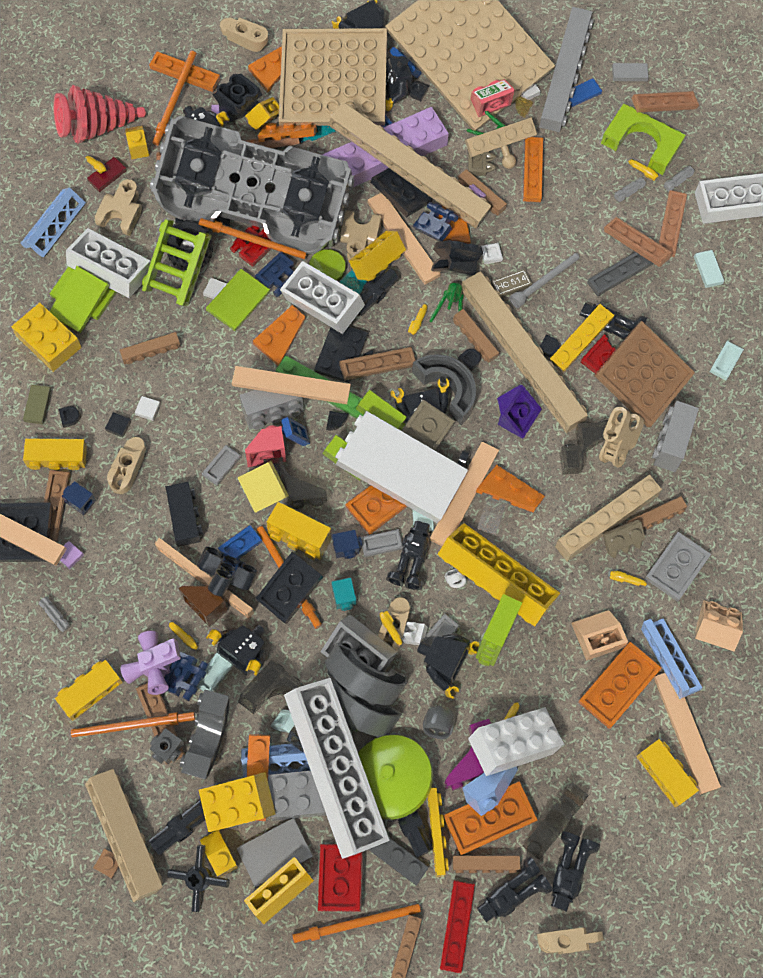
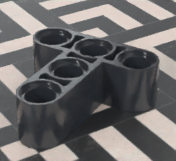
[197,547,258,597]

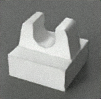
[402,622,428,645]

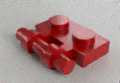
[230,225,272,267]

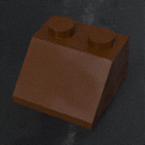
[178,586,227,627]

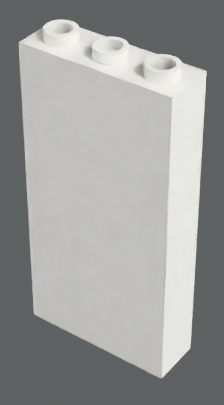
[335,411,468,523]

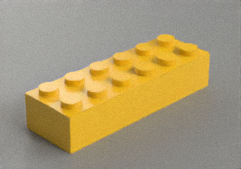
[437,523,560,627]

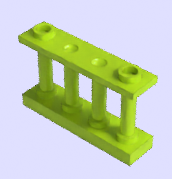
[142,219,211,306]

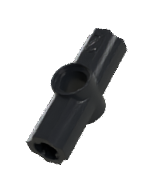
[358,268,399,316]
[149,801,205,856]
[397,811,433,858]

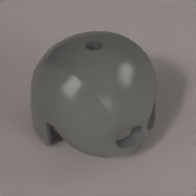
[423,706,454,739]

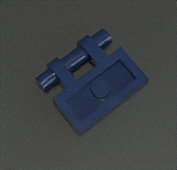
[413,202,458,241]
[255,252,294,297]
[164,651,209,701]

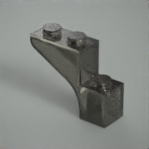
[559,420,608,475]
[263,457,327,509]
[523,782,589,860]

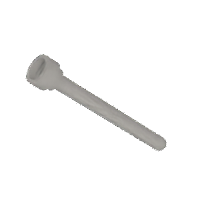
[509,253,580,308]

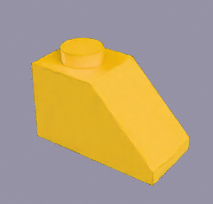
[245,97,279,130]
[125,125,149,159]
[200,830,238,877]

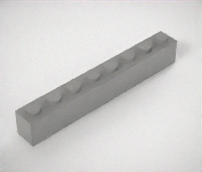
[539,7,594,132]

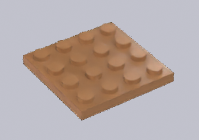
[594,321,695,427]

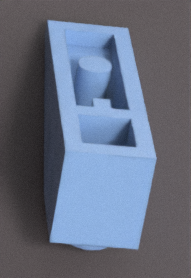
[463,766,518,816]

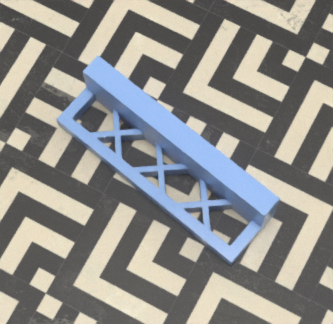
[20,187,86,257]
[641,619,702,699]
[241,743,311,778]

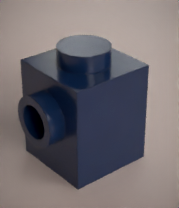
[62,481,96,515]
[332,530,362,559]

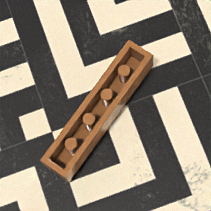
[458,169,507,216]
[453,309,499,363]
[120,332,181,364]
[627,496,687,530]
[452,856,520,873]
[391,915,422,978]

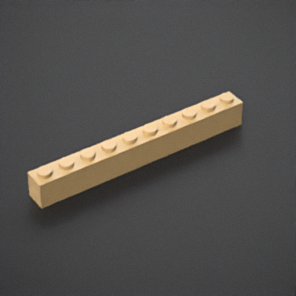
[329,102,491,229]
[462,271,588,433]

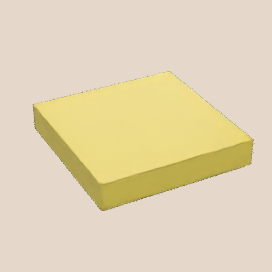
[238,461,289,512]

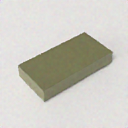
[23,385,51,424]

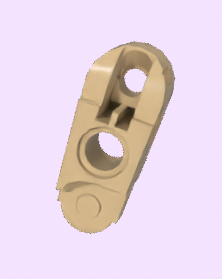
[220,18,268,52]
[107,437,146,494]
[378,597,411,655]
[537,927,604,954]

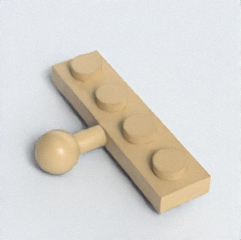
[465,117,537,169]

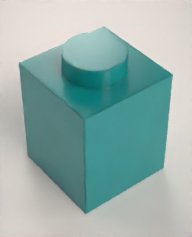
[331,578,356,611]

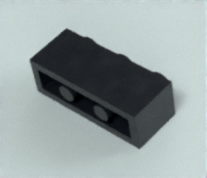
[165,482,203,547]

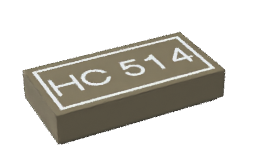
[491,269,532,298]

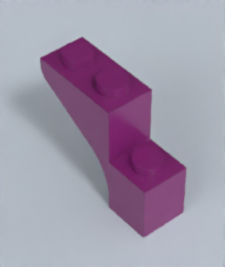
[444,719,491,791]

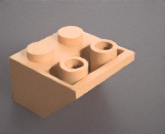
[695,600,743,651]
[572,610,628,661]

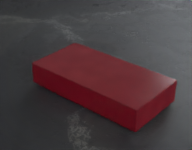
[87,157,127,192]

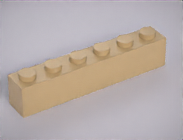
[555,475,662,562]
[85,769,163,903]

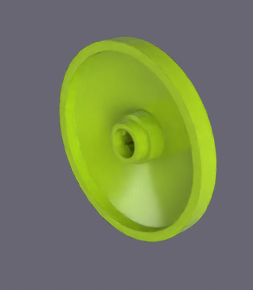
[358,735,433,820]

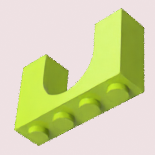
[601,103,686,175]
[322,390,406,481]
[475,594,522,667]

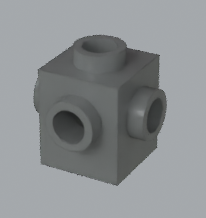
[150,728,184,765]

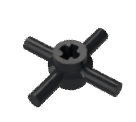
[167,845,230,912]

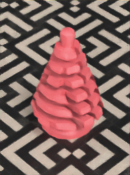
[53,85,146,144]

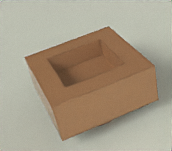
[93,849,119,879]

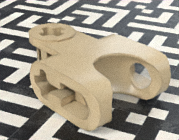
[95,179,142,236]
[340,210,382,261]
[599,407,644,468]

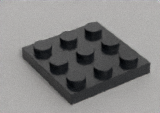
[0,502,53,562]

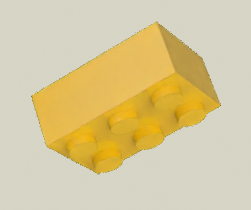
[11,303,81,372]
[266,502,331,560]
[199,772,276,832]

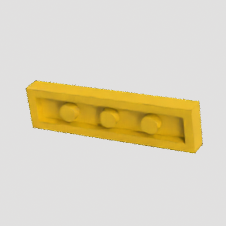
[550,304,614,372]
[428,788,449,877]

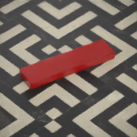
[440,880,475,974]

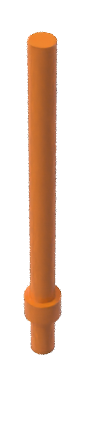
[152,51,197,146]
[199,218,307,259]
[256,526,322,629]
[71,712,195,738]
[292,904,421,943]

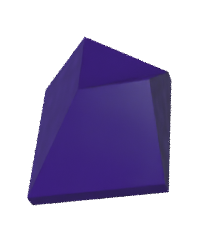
[497,385,542,439]

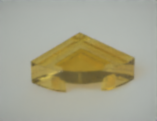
[515,96,533,118]

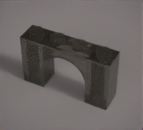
[238,660,305,752]

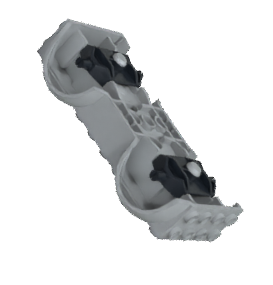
[150,116,355,254]

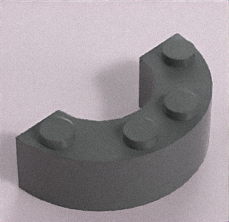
[412,354,476,425]
[325,643,408,706]
[328,675,402,737]
[180,690,230,779]

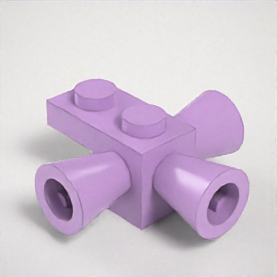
[121,631,181,695]

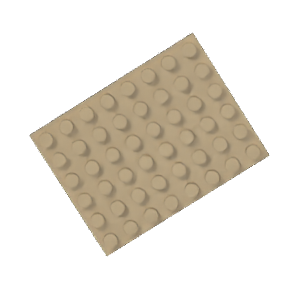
[385,0,555,131]

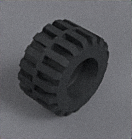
[167,220,213,270]

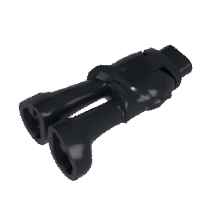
[579,303,648,340]
[386,521,430,590]
[551,831,600,912]
[477,856,553,923]

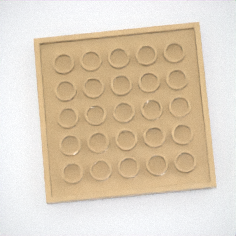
[279,28,387,126]

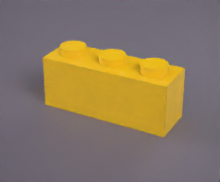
[349,231,406,281]
[23,439,87,470]
[55,660,123,721]
[636,739,699,808]
[244,857,314,924]

